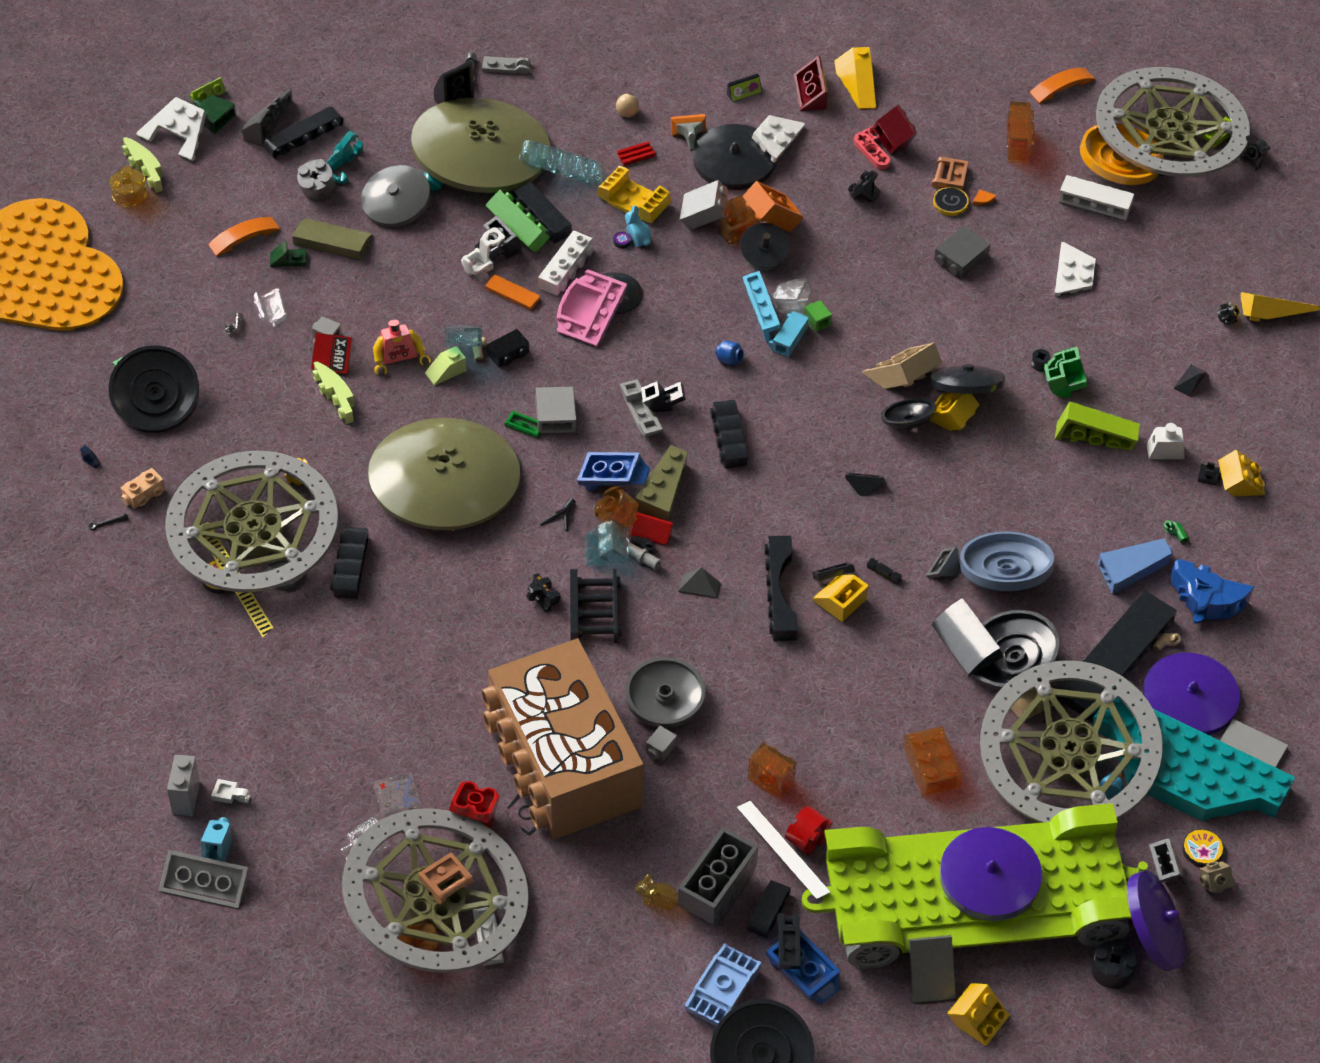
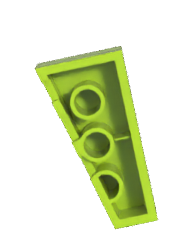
[1055,402,1140,450]

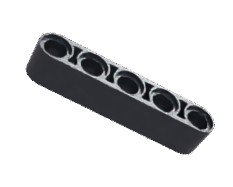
[263,107,344,159]

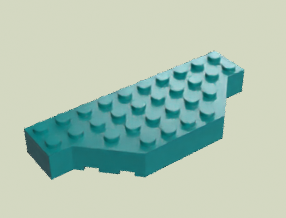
[1092,698,1295,821]

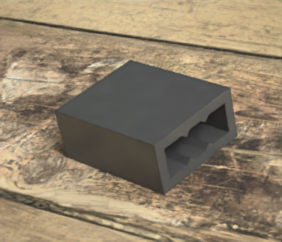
[934,226,990,278]

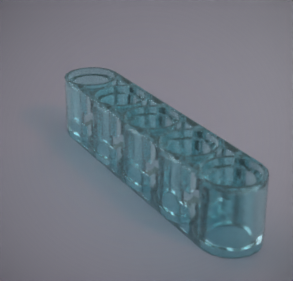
[520,140,604,184]

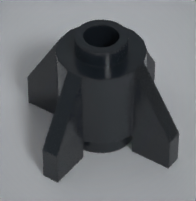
[1240,134,1270,170]

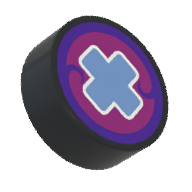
[613,232,631,249]

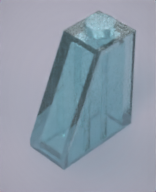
[445,324,482,347]

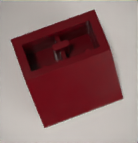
[872,105,917,155]

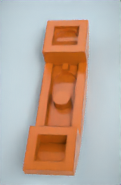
[1030,68,1095,104]
[208,217,280,257]

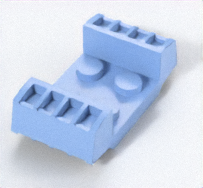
[685,943,761,1026]

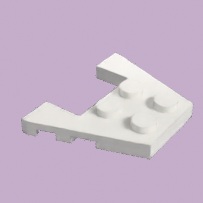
[136,97,206,162]

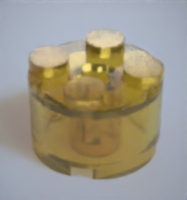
[109,166,147,207]

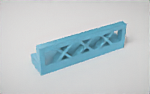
[743,271,781,342]

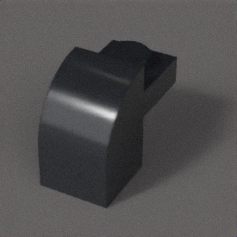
[641,381,686,412]

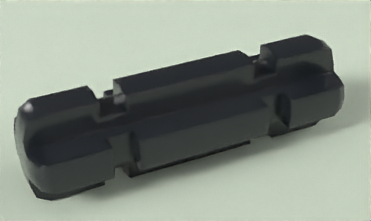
[867,558,902,584]

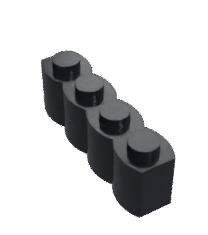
[710,400,748,468]
[330,527,369,599]

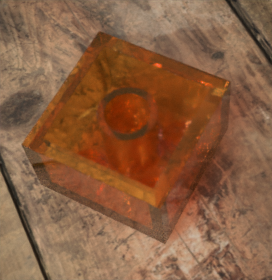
[747,742,796,800]

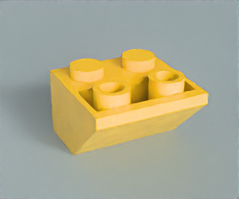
[1218,450,1265,497]
[813,575,869,622]
[947,983,1010,1046]

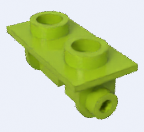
[189,77,226,101]

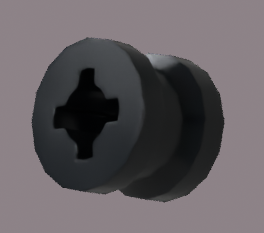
[1031,349,1051,371]

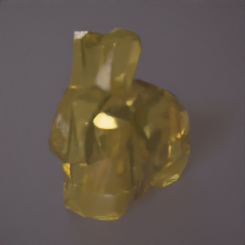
[635,874,678,910]

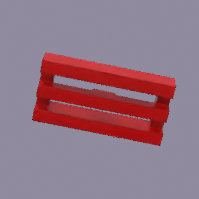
[617,141,656,166]

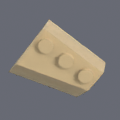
[862,342,943,389]

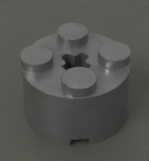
[297,159,336,201]

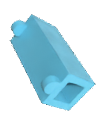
[768,311,809,357]

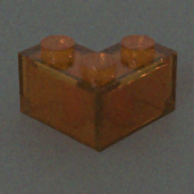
[720,195,760,245]

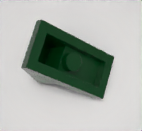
[270,240,306,267]

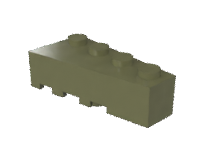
[635,445,688,522]

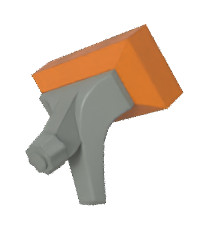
[671,114,706,150]

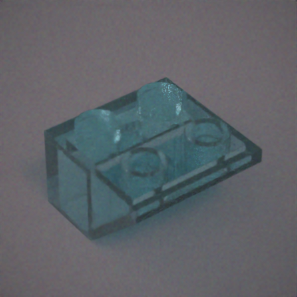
[585,518,628,566]

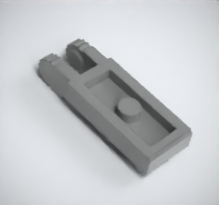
[482,56,531,74]

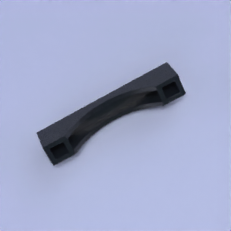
[764,535,798,641]

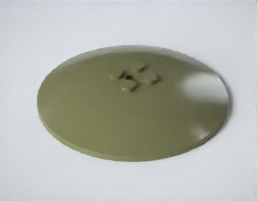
[368,418,520,530]

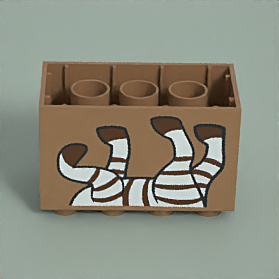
[481,638,643,840]

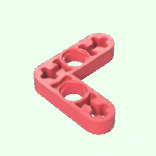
[854,126,890,170]

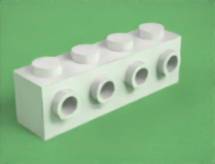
[1059,175,1134,220]
[538,231,594,296]

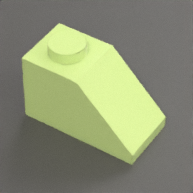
[425,346,466,386]

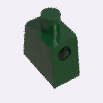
[193,95,236,134]

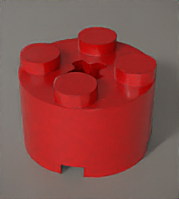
[785,806,833,856]

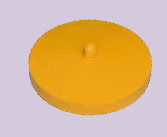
[1080,123,1164,185]

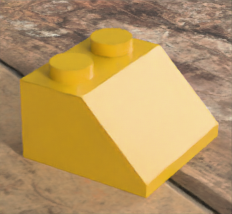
[930,392,980,431]

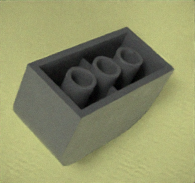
[678,827,758,926]

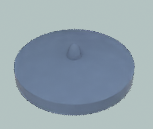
[960,532,1054,591]

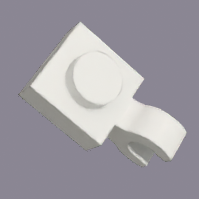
[211,779,250,804]

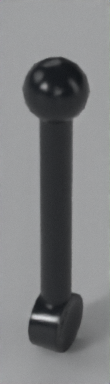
[89,513,128,530]

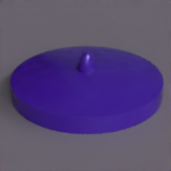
[1143,653,1240,735]
[940,827,1042,921]
[1127,870,1186,971]

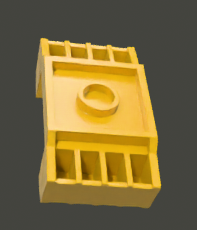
[597,166,672,224]

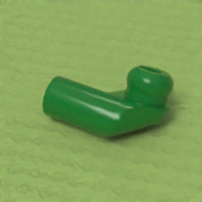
[1163,520,1189,543]

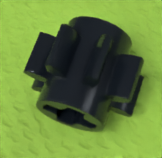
[1217,302,1240,325]

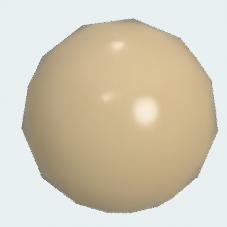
[616,94,639,118]

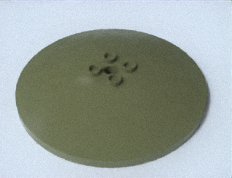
[411,98,550,193]

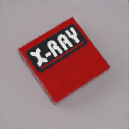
[311,333,353,374]

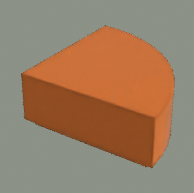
[973,190,996,206]

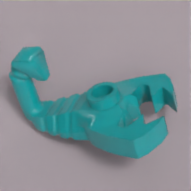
[327,131,363,184]

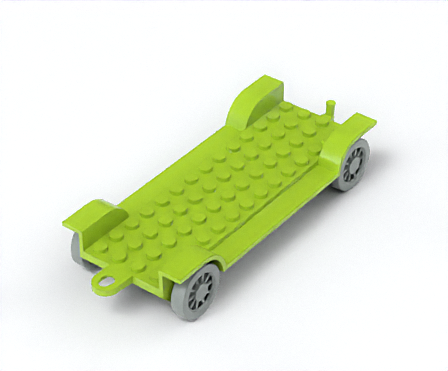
[802,803,1148,969]

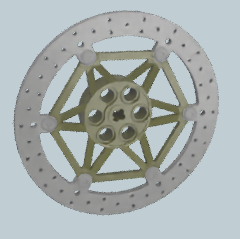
[1096,67,1250,177]
[165,451,338,592]
[980,661,1162,823]
[342,808,528,973]

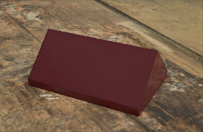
[793,55,828,111]

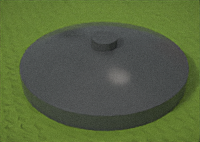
[361,165,431,228]
[625,657,705,728]

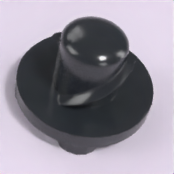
[847,170,881,202]

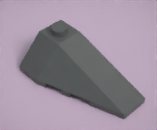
[241,89,293,147]

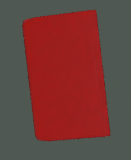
[631,512,673,545]

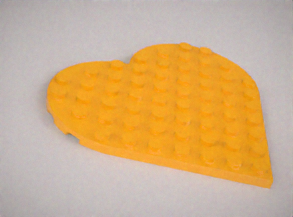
[0,198,123,331]

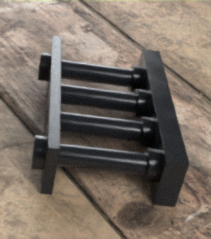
[570,569,621,643]

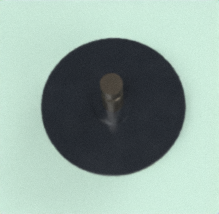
[740,223,790,270]

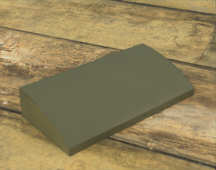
[292,218,372,260]

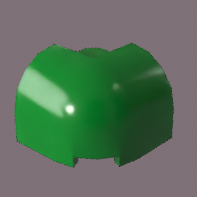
[1045,347,1088,398]

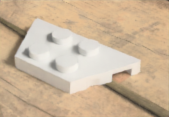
[752,115,805,163]
[1055,242,1096,296]

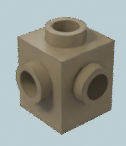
[1199,862,1235,894]

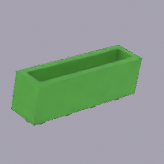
[486,189,550,252]

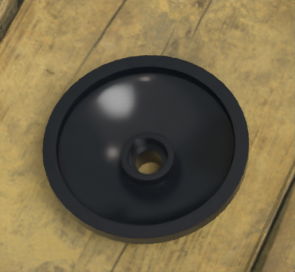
[603,272,642,314]
[881,398,937,430]

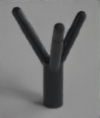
[539,498,576,532]

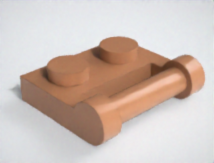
[932,157,969,191]
[418,852,474,904]

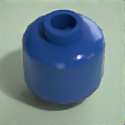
[716,340,744,366]

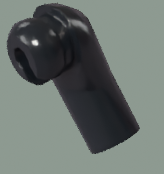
[630,535,656,554]

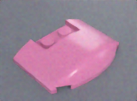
[557,270,627,347]

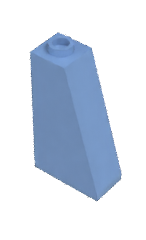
[1098,538,1173,594]

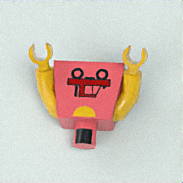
[373,320,431,375]

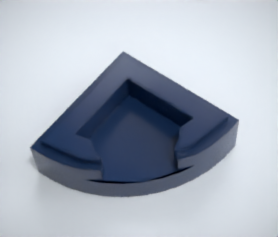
[80,445,101,468]

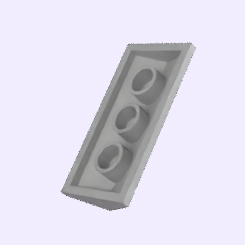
[158,850,249,908]

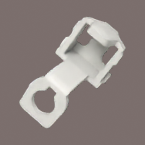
[461,227,505,276]

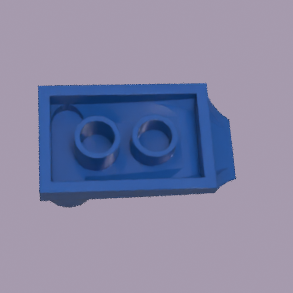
[577,452,650,491]
[766,930,840,1005]

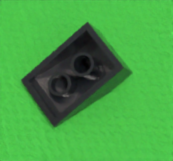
[433,61,474,104]

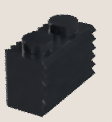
[486,328,529,368]

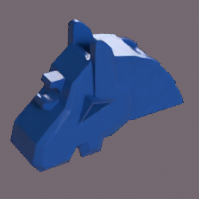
[1170,559,1254,624]

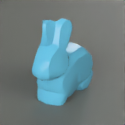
[625,205,652,247]

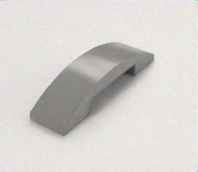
[620,379,663,436]

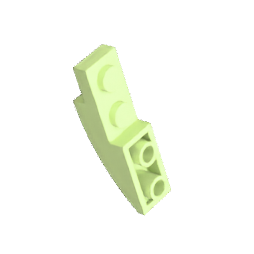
[122,137,163,193]
[312,362,354,424]

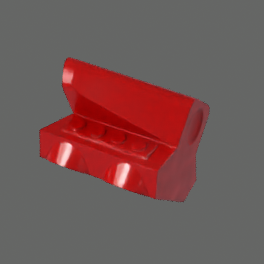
[448,781,501,828]

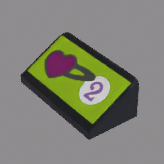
[727,73,762,102]

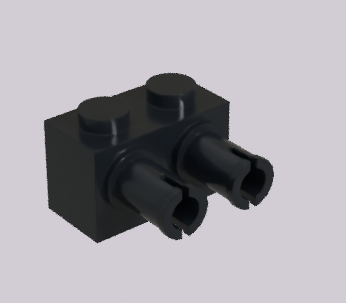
[474,216,522,261]

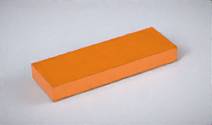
[485,274,540,311]

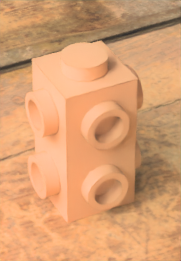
[121,468,165,509]

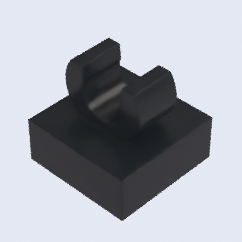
[1198,462,1220,485]

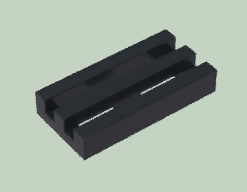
[812,562,855,581]

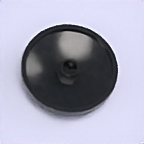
[931,364,1005,394]

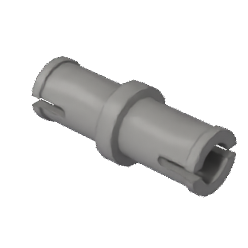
[624,542,662,571]

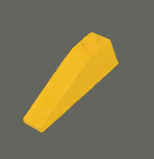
[835,47,876,109]
[1241,292,1320,322]

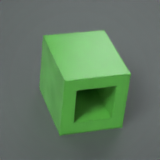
[804,300,832,332]

